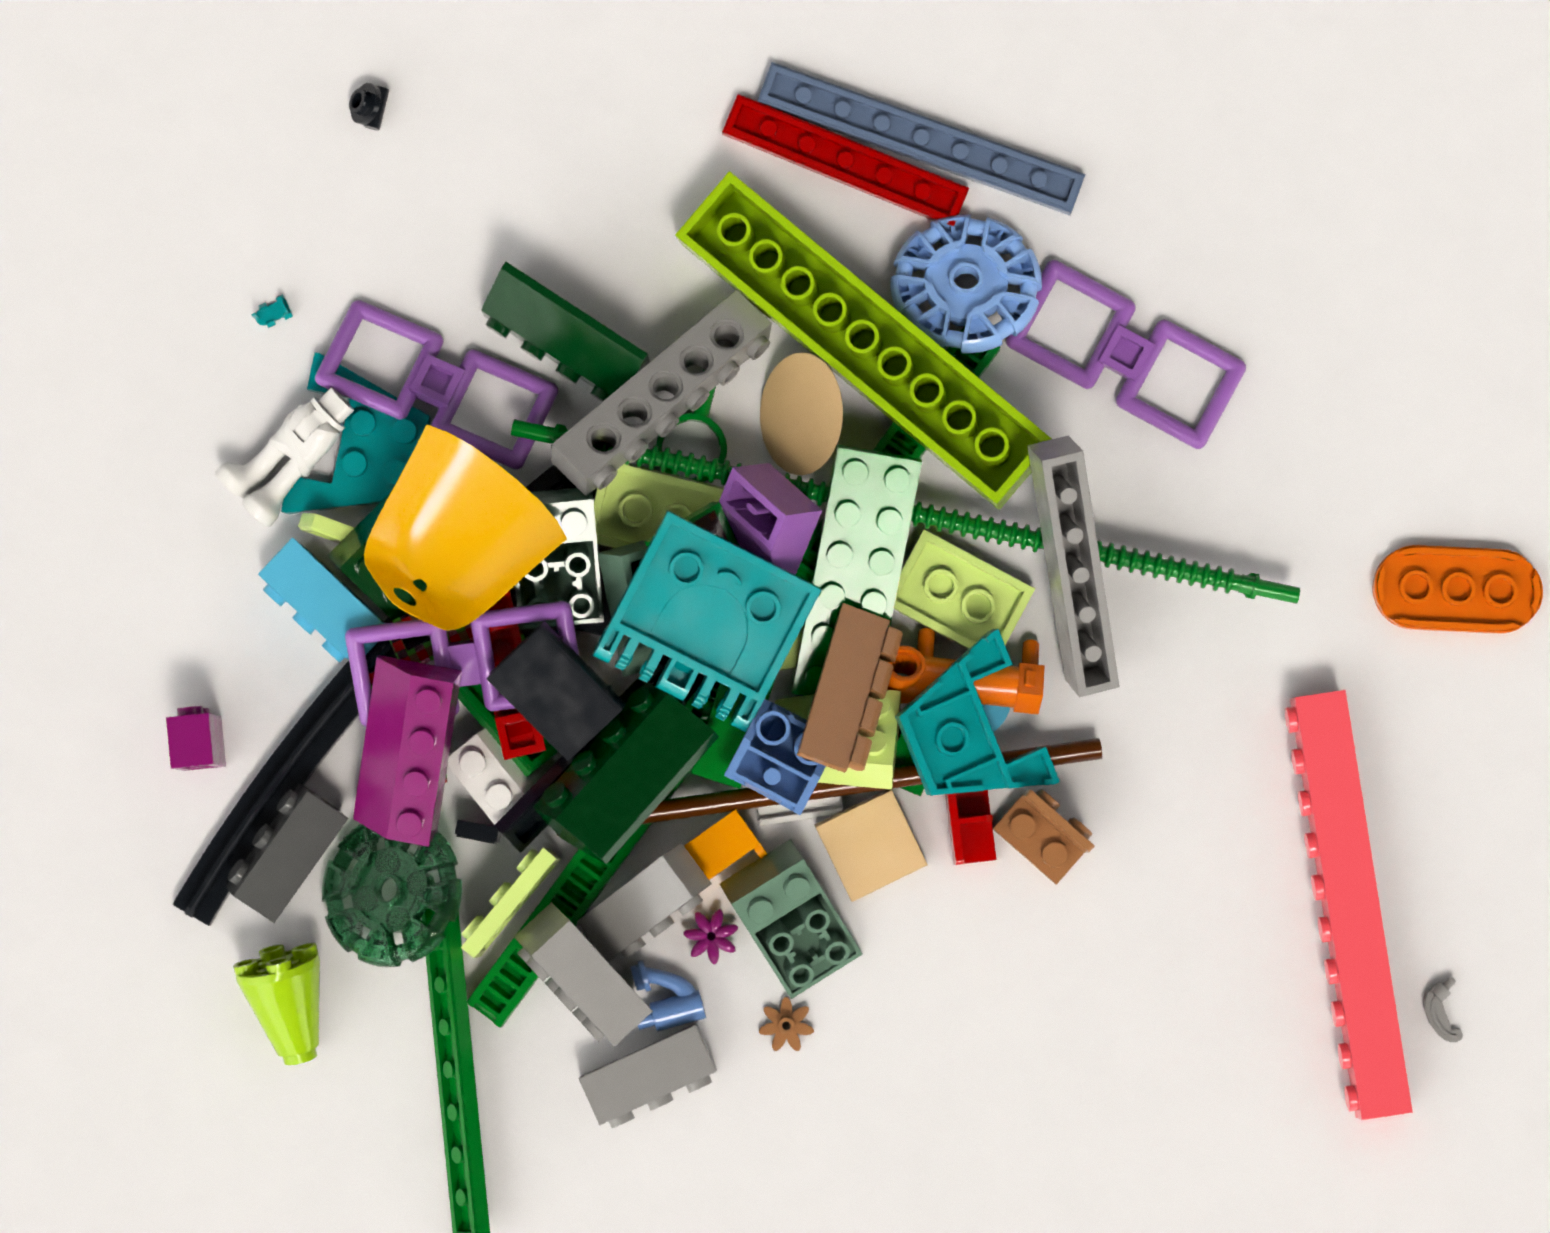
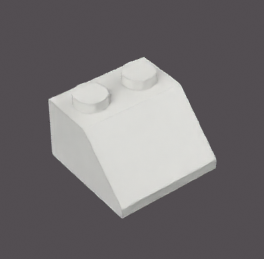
[448,728,555,825]

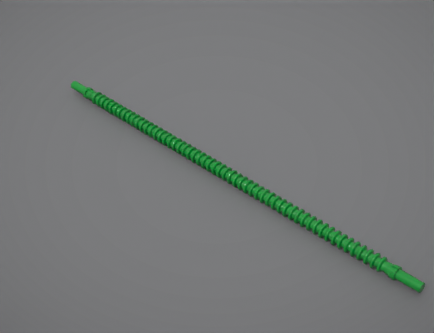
[511,419,1300,604]

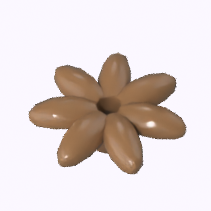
[759,997,814,1051]

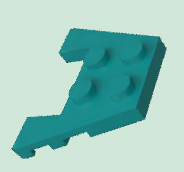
[281,353,431,515]
[895,629,1060,796]

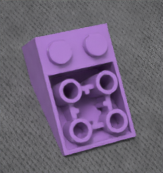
[719,463,822,575]

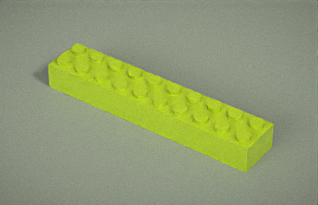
[675,171,1052,510]

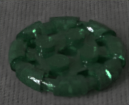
[321,824,462,967]

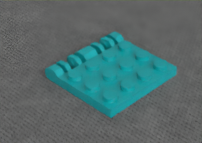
[592,510,822,732]

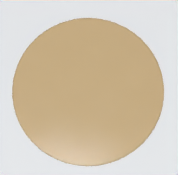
[760,353,843,475]

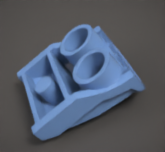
[724,699,826,815]

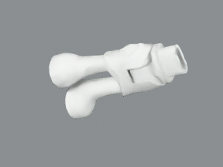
[215,387,354,527]

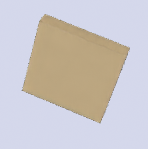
[814,789,928,902]

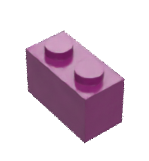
[166,706,226,771]

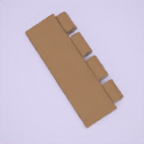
[797,603,903,773]

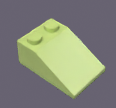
[775,690,901,790]

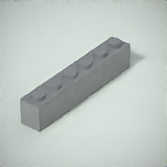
[1027,435,1120,697]

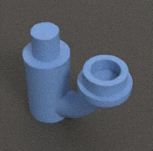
[631,960,706,1032]

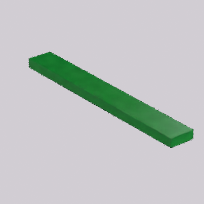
[420,897,490,1233]

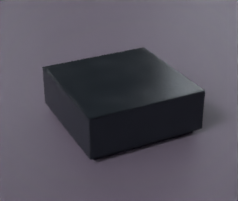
[455,820,501,844]

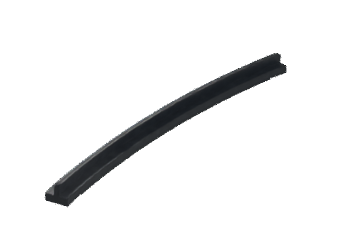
[172,465,577,926]

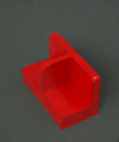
[945,790,997,865]

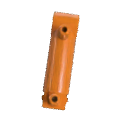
[886,628,1045,715]

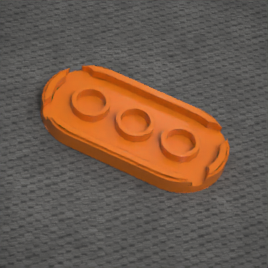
[1372,545,1543,634]

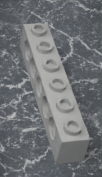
[551,290,772,496]

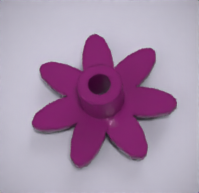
[683,909,738,964]

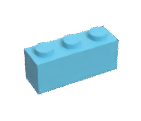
[258,537,386,662]

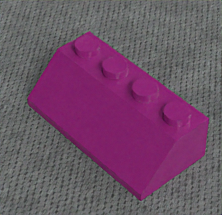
[353,655,462,847]

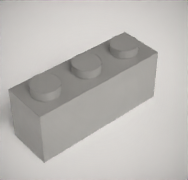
[577,843,712,962]
[578,1024,717,1128]

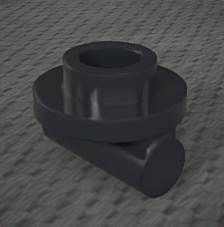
[349,83,389,131]

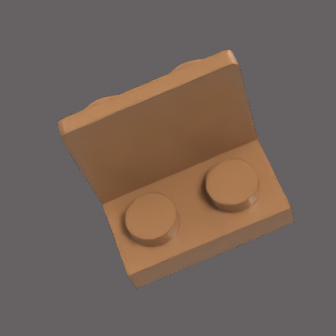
[993,789,1095,885]

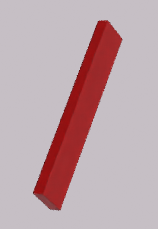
[722,94,969,226]

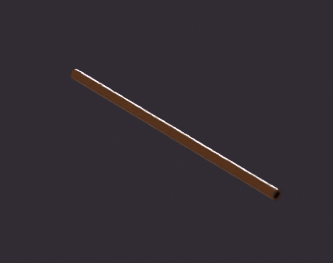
[557,738,1102,836]

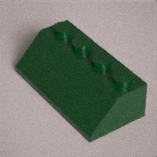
[481,262,650,402]
[533,682,719,864]

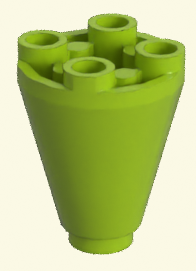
[233,943,320,1065]

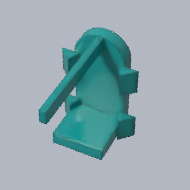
[251,294,293,328]

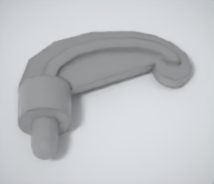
[1425,977,1463,1042]

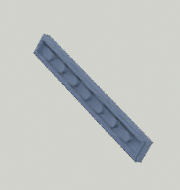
[757,62,1086,216]

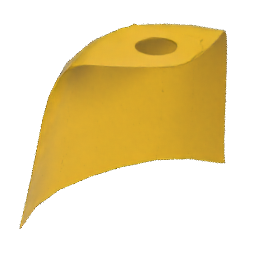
[364,425,567,630]

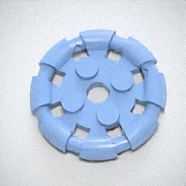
[890,214,1042,353]

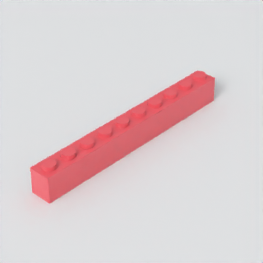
[1285,690,1413,1120]

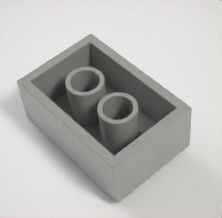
[514,902,653,1047]

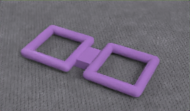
[1006,260,1246,449]
[315,300,558,469]
[345,601,579,726]

